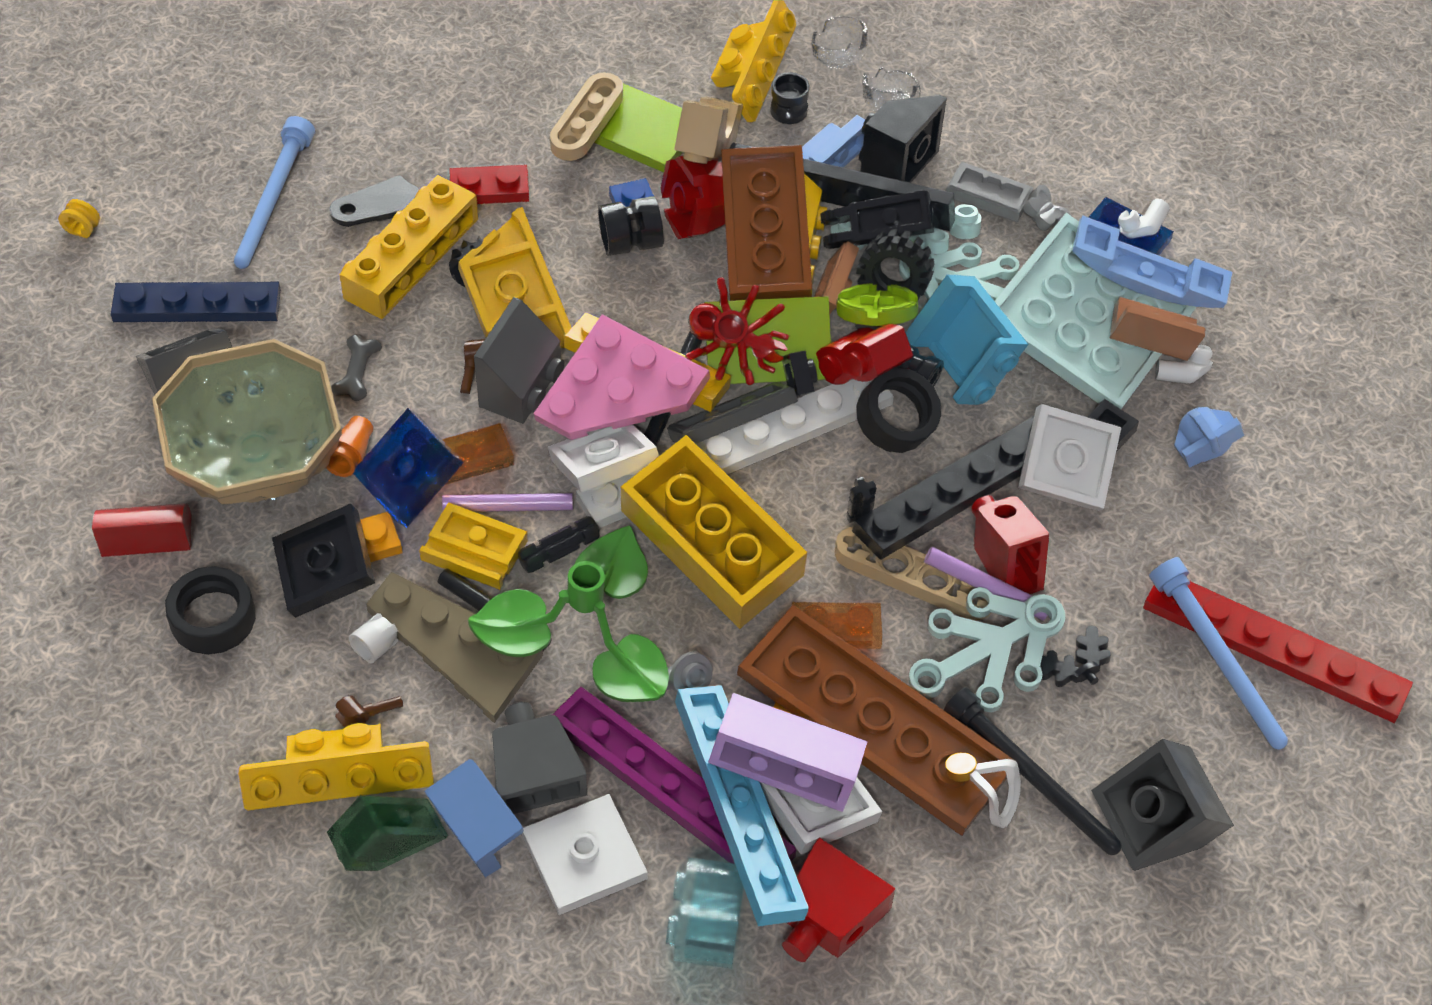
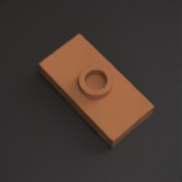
[814,241,859,314]

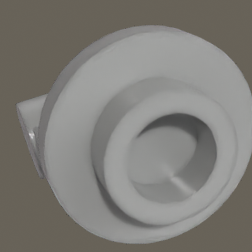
[667,651,712,693]

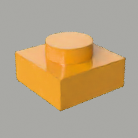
[360,511,403,562]

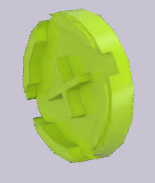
[836,284,918,326]

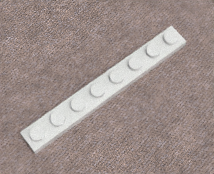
[576,379,894,528]

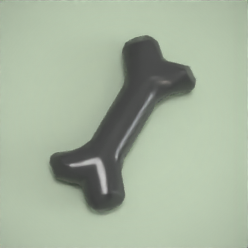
[331,334,382,401]

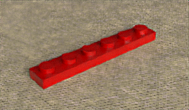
[1143,581,1413,724]

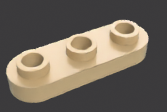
[550,72,623,161]

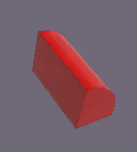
[92,503,192,557]

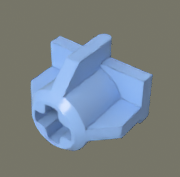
[1174,407,1244,468]

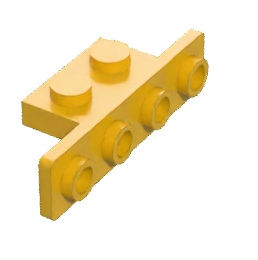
[711,0,796,122]
[238,723,434,811]

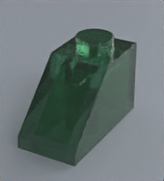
[327,795,448,871]

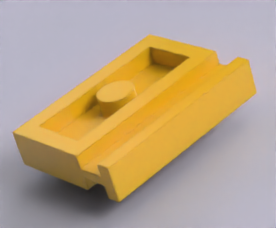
[419,502,528,590]

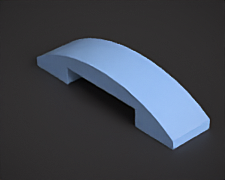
[1072,215,1232,308]

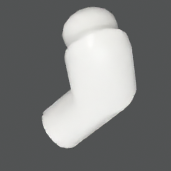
[1118,199,1170,239]

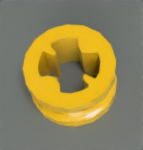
[58,199,100,238]

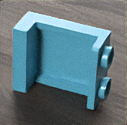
[905,274,1029,405]

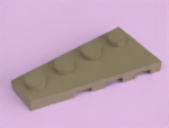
[366,572,543,723]

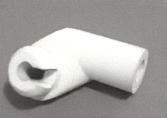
[1156,345,1213,384]

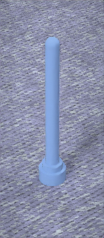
[234,116,315,269]
[1149,557,1288,750]

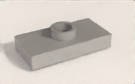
[946,162,1034,222]

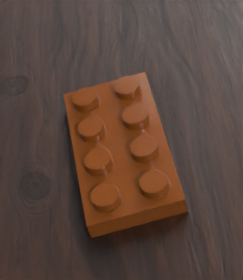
[721,145,812,301]

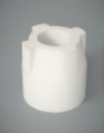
[349,613,398,664]

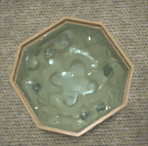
[152,339,342,504]

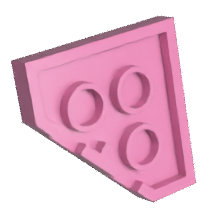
[533,314,710,440]

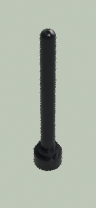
[943,687,1122,856]

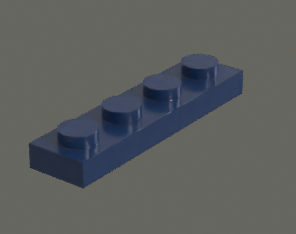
[111,281,281,322]

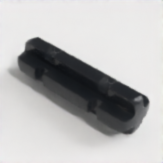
[847,477,877,523]
[518,516,600,573]

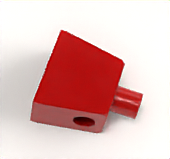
[971,495,1049,594]
[782,837,896,962]

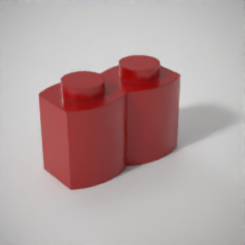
[816,324,913,385]

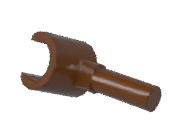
[460,339,485,394]
[335,695,403,728]

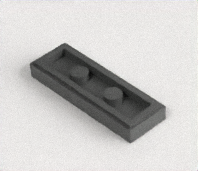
[667,382,798,444]

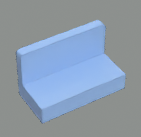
[802,115,865,167]

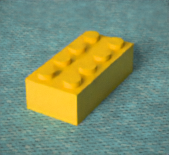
[620,435,807,629]

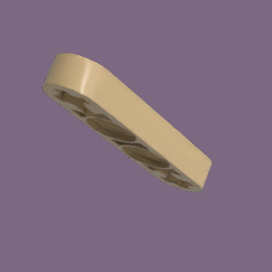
[835,527,992,621]

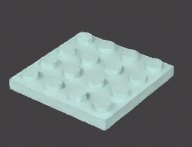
[995,213,1196,409]

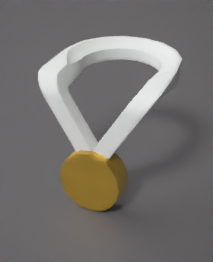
[946,753,1021,828]

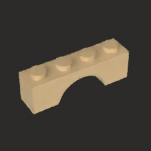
[674,96,743,164]

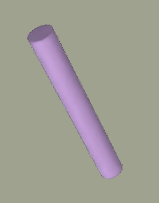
[442,493,573,512]
[924,547,1048,621]

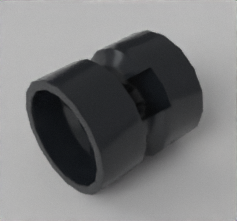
[598,196,664,256]

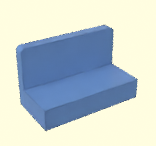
[424,759,524,877]

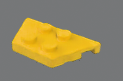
[458,207,572,348]

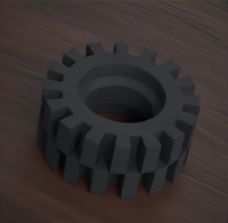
[856,229,935,301]

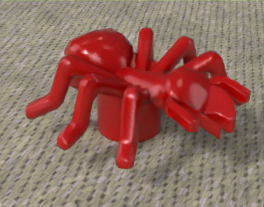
[685,277,789,385]

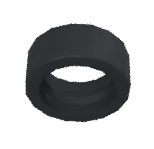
[856,368,941,453]
[165,566,256,655]

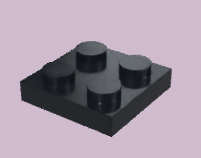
[272,503,375,618]

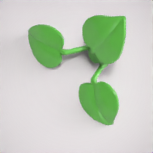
[468,526,669,702]

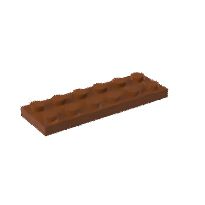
[737,605,1014,836]

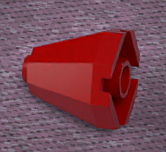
[660,156,725,240]

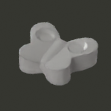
[1023,185,1070,231]

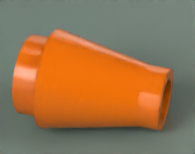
[326,416,373,477]

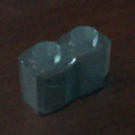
[666,858,744,969]

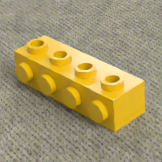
[339,175,478,319]

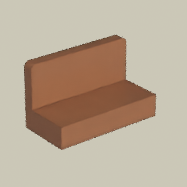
[1110,297,1206,361]

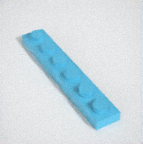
[675,685,809,926]

